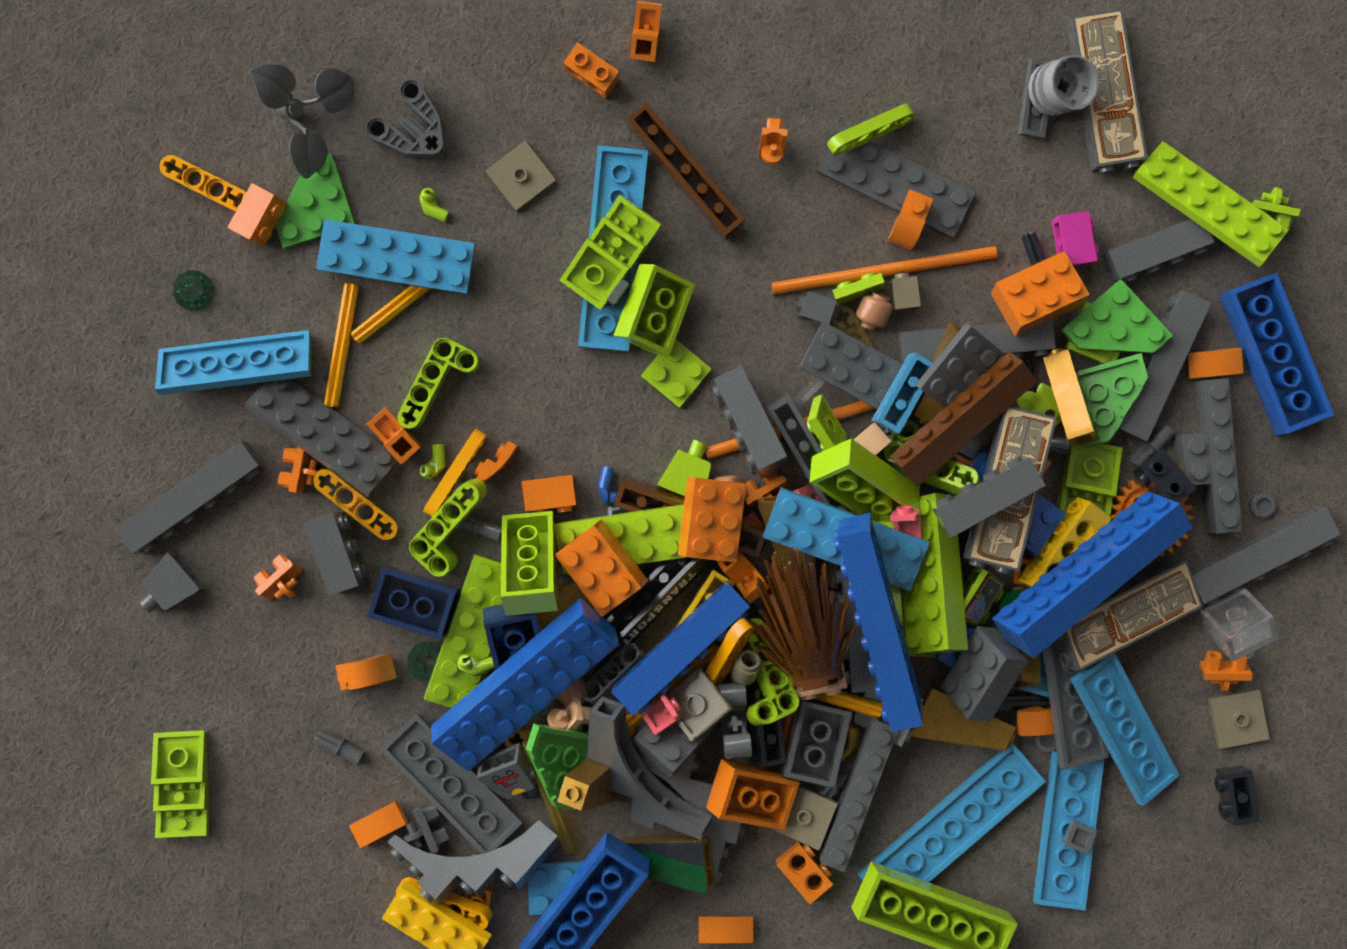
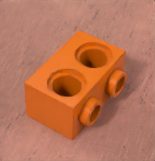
[563,42,620,99]
[775,841,833,904]

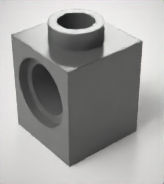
[796,291,837,325]

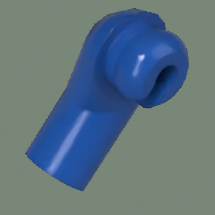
[598,466,618,505]

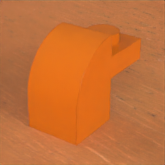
[630,0,662,62]
[887,190,933,251]
[366,406,420,464]
[716,550,770,604]
[336,653,397,690]

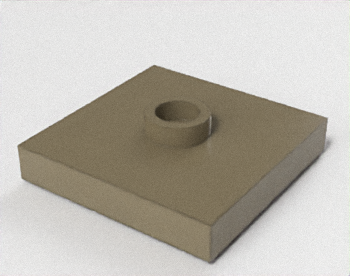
[485,141,556,212]
[667,667,733,742]
[1208,689,1270,749]
[773,784,839,851]

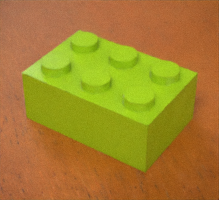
[613,264,695,356]

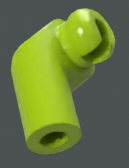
[419,188,450,223]
[419,444,446,479]
[458,654,495,677]

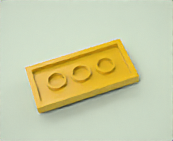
[382,881,492,949]

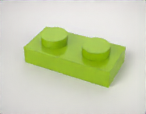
[833,272,886,305]

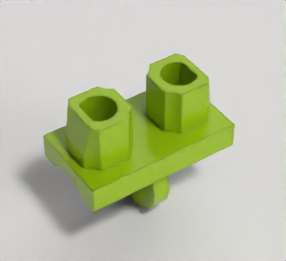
[1252,187,1300,229]

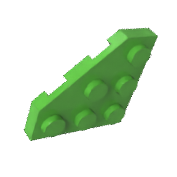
[276,153,356,249]
[1061,279,1173,354]
[1077,353,1149,448]
[526,723,589,810]

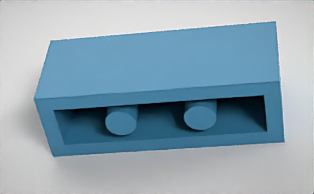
[871,353,933,434]

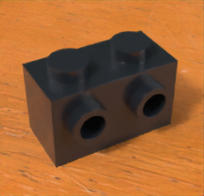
[1133,448,1197,503]
[1214,765,1260,826]

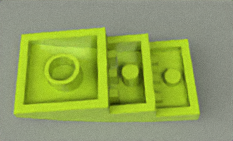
[559,195,662,310]
[1056,443,1122,529]
[151,730,210,839]

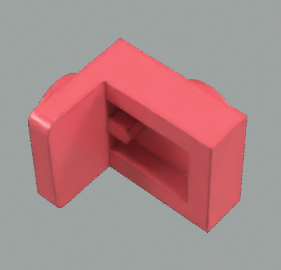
[890,505,923,539]
[641,694,682,736]

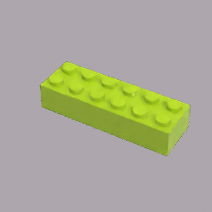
[902,493,968,656]
[851,861,1018,949]

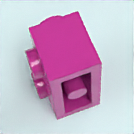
[1051,211,1099,268]

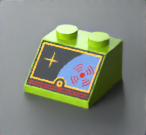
[963,567,1005,627]

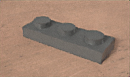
[1017,58,1048,140]

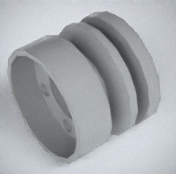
[1028,55,1099,116]

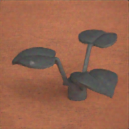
[248,64,353,179]

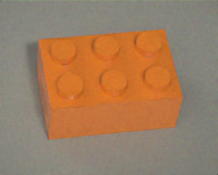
[991,251,1090,337]
[678,476,746,562]
[555,519,648,617]
[706,759,800,831]

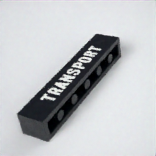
[601,557,713,663]

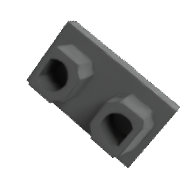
[403,805,449,854]

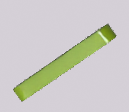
[827,103,915,156]

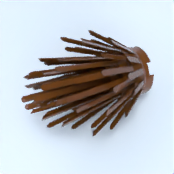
[747,547,857,691]

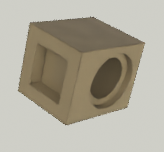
[889,273,921,312]

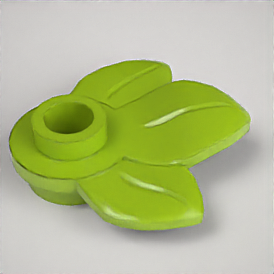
[1016,383,1062,426]

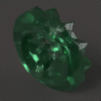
[172,270,213,310]
[407,641,442,682]

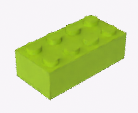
[810,438,920,521]
[501,511,558,616]

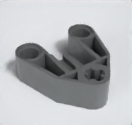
[365,79,447,159]
[719,683,752,759]

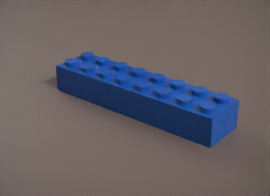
[992,492,1193,658]
[834,513,923,732]
[431,597,619,772]

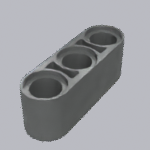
[583,643,647,706]

